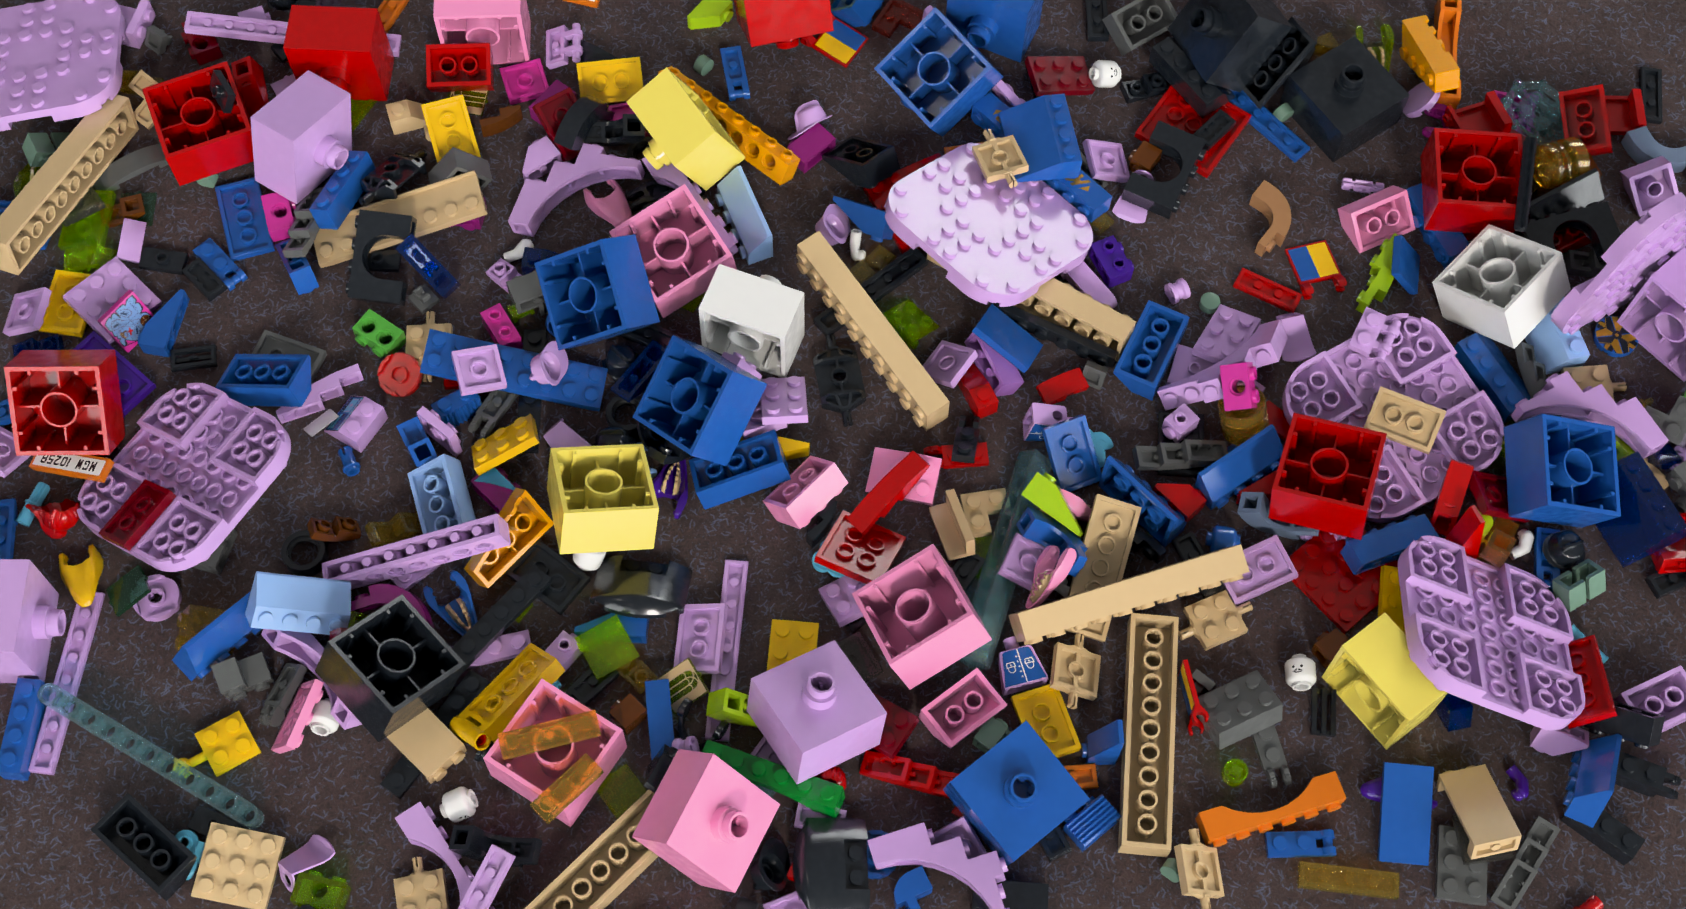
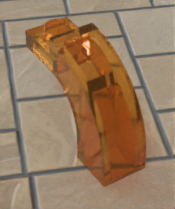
[1478,517,1519,568]

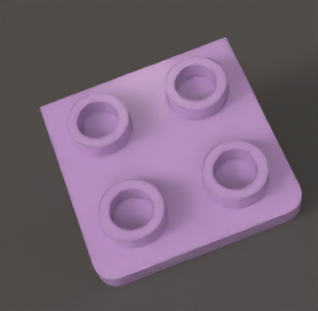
[119,0,156,49]

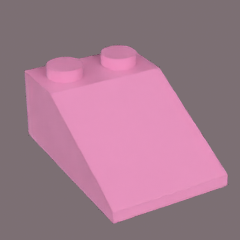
[865,447,942,506]

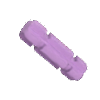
[1341,177,1384,194]

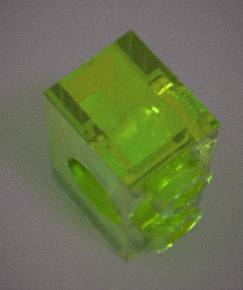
[290,870,351,909]

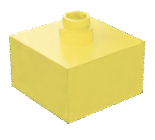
[626,67,746,191]
[547,444,659,554]
[1322,613,1447,750]

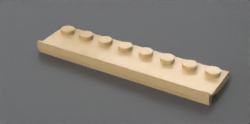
[314,170,488,268]

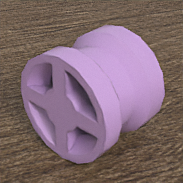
[1164,278,1191,305]
[672,736,700,752]

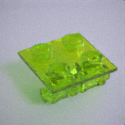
[882,299,940,349]
[575,614,639,680]

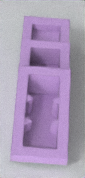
[276,363,364,424]

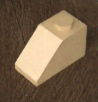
[386,99,426,135]

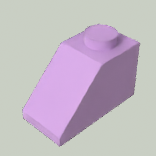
[522,136,562,182]
[1530,726,1589,756]

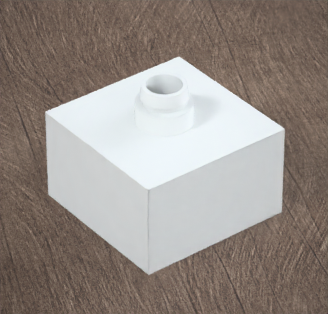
[1432,224,1571,349]
[699,264,805,378]

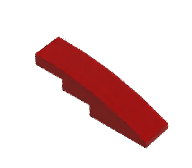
[847,451,930,535]
[859,751,959,799]

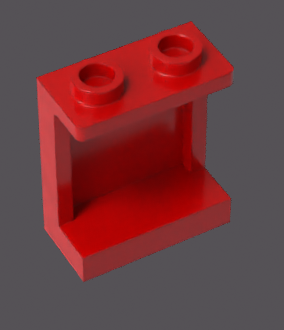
[1605,89,1647,135]
[1443,91,1513,133]
[1641,513,1686,574]

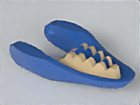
[423,570,478,636]

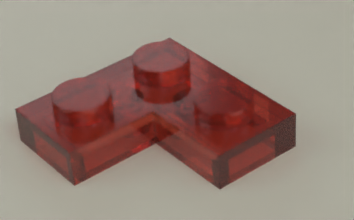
[872,0,924,39]

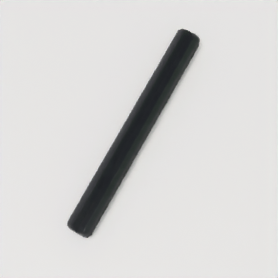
[1514,136,1537,232]

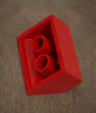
[426,43,494,92]

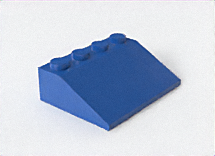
[998,93,1082,182]
[1098,455,1187,548]

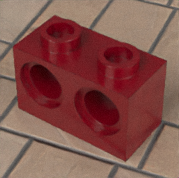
[181,22,223,66]

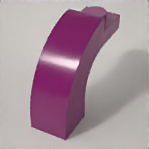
[351,584,434,628]

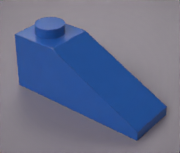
[833,196,894,242]
[275,238,319,295]
[138,289,190,358]
[574,613,650,644]
[1081,720,1124,765]

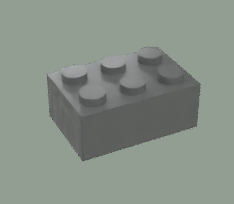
[1102,0,1178,56]
[1196,670,1283,750]

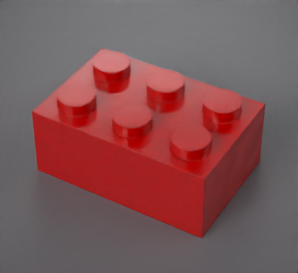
[1558,84,1613,160]

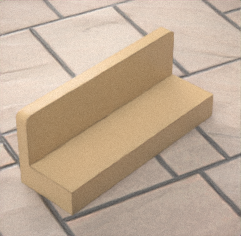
[929,489,975,561]

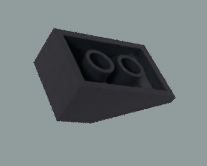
[821,136,900,189]

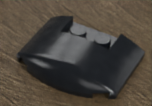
[590,555,692,618]
[793,818,870,909]

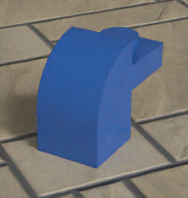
[396,416,438,467]
[894,866,933,909]

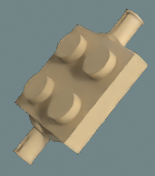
[972,129,1029,188]
[405,311,453,382]
[1561,365,1627,400]
[1178,590,1253,651]
[1049,633,1101,709]
[1174,828,1225,909]
[393,857,450,909]

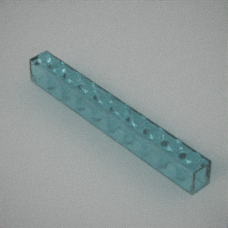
[959,449,1052,670]

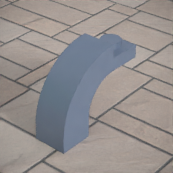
[1621,126,1686,173]
[1237,492,1319,540]

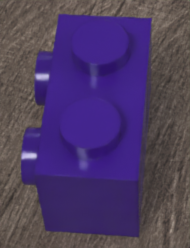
[1088,235,1134,289]

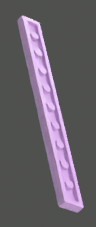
[184,11,402,57]

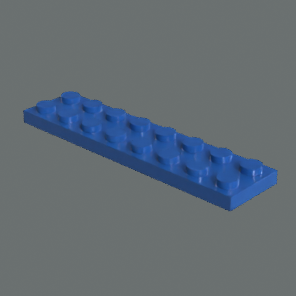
[420,329,608,411]

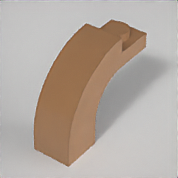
[1249,180,1291,257]

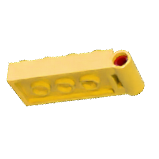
[449,642,565,751]

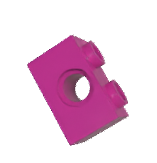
[261,192,297,242]
[480,303,523,349]
[1220,362,1260,411]

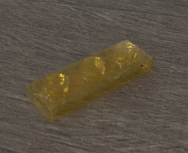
[530,753,604,825]

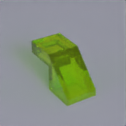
[64,245,118,274]

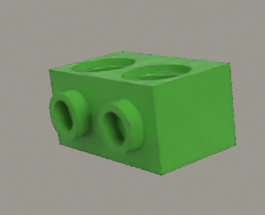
[352,309,406,358]

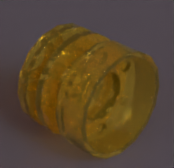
[1533,137,1590,189]
[1218,385,1270,446]

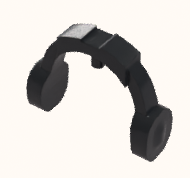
[677,698,729,750]

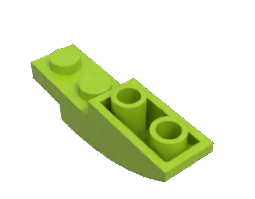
[1356,233,1398,314]

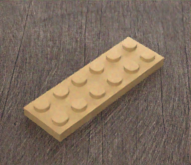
[1065,494,1142,642]

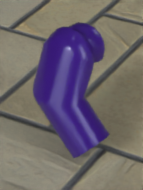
[1506,765,1529,801]

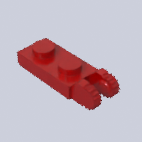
[923,442,989,469]

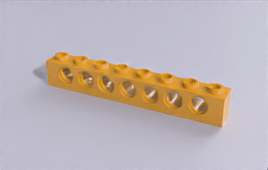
[658,66,800,185]

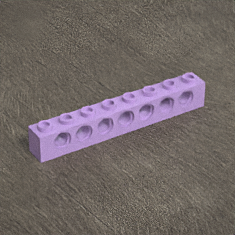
[322,514,511,590]

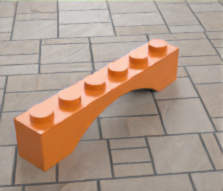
[1434,0,1462,110]
[1195,771,1346,847]

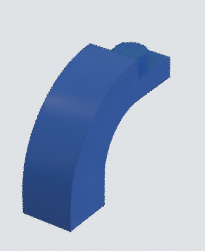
[1016,506,1088,577]

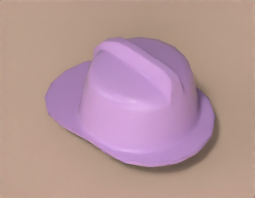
[788,100,832,140]
[815,204,850,246]
[529,341,568,386]

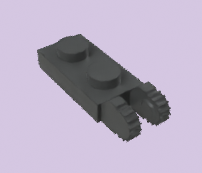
[468,390,518,439]
[258,663,308,727]
[1251,725,1292,789]

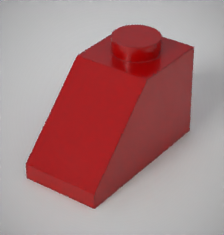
[1153,483,1206,524]

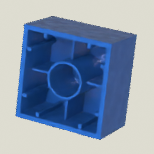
[946,0,1043,63]
[874,7,1004,137]
[534,234,660,350]
[633,335,767,467]
[1504,413,1621,528]
[943,720,1090,866]

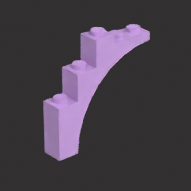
[508,143,645,237]
[1157,319,1288,411]
[1511,371,1669,459]
[867,822,1010,909]

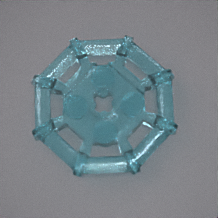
[1501,79,1564,146]

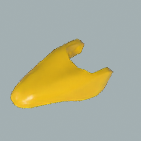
[59,544,104,607]

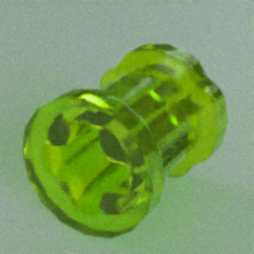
[506,305,535,323]

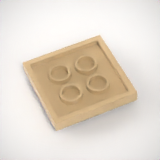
[191,822,286,909]

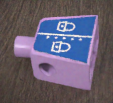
[1022,403,1073,441]
[998,636,1048,696]

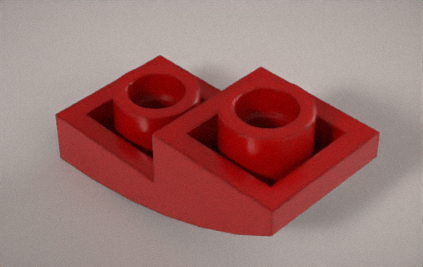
[1036,367,1089,405]

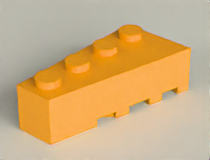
[1399,15,1460,93]
[464,488,554,588]

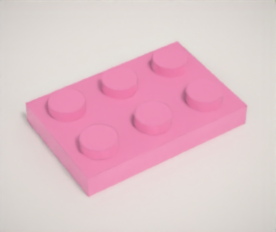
[271,679,324,754]

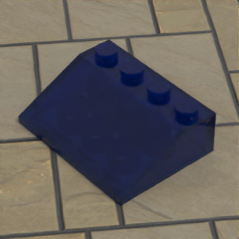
[1595,451,1686,568]

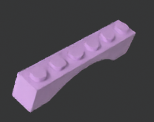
[642,157,739,255]
[261,629,362,730]
[395,802,495,909]

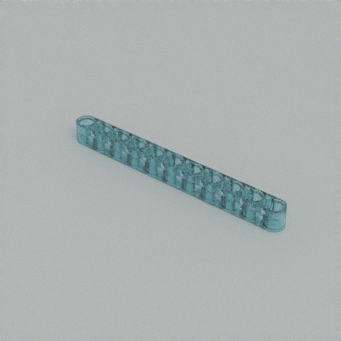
[38,683,264,829]

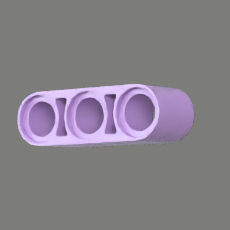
[1060,261,1117,309]

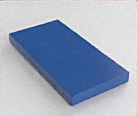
[215,177,275,262]
[1377,762,1434,866]

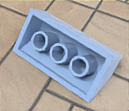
[715,165,773,265]
[1525,297,1590,375]
[408,454,476,534]
[245,571,351,635]

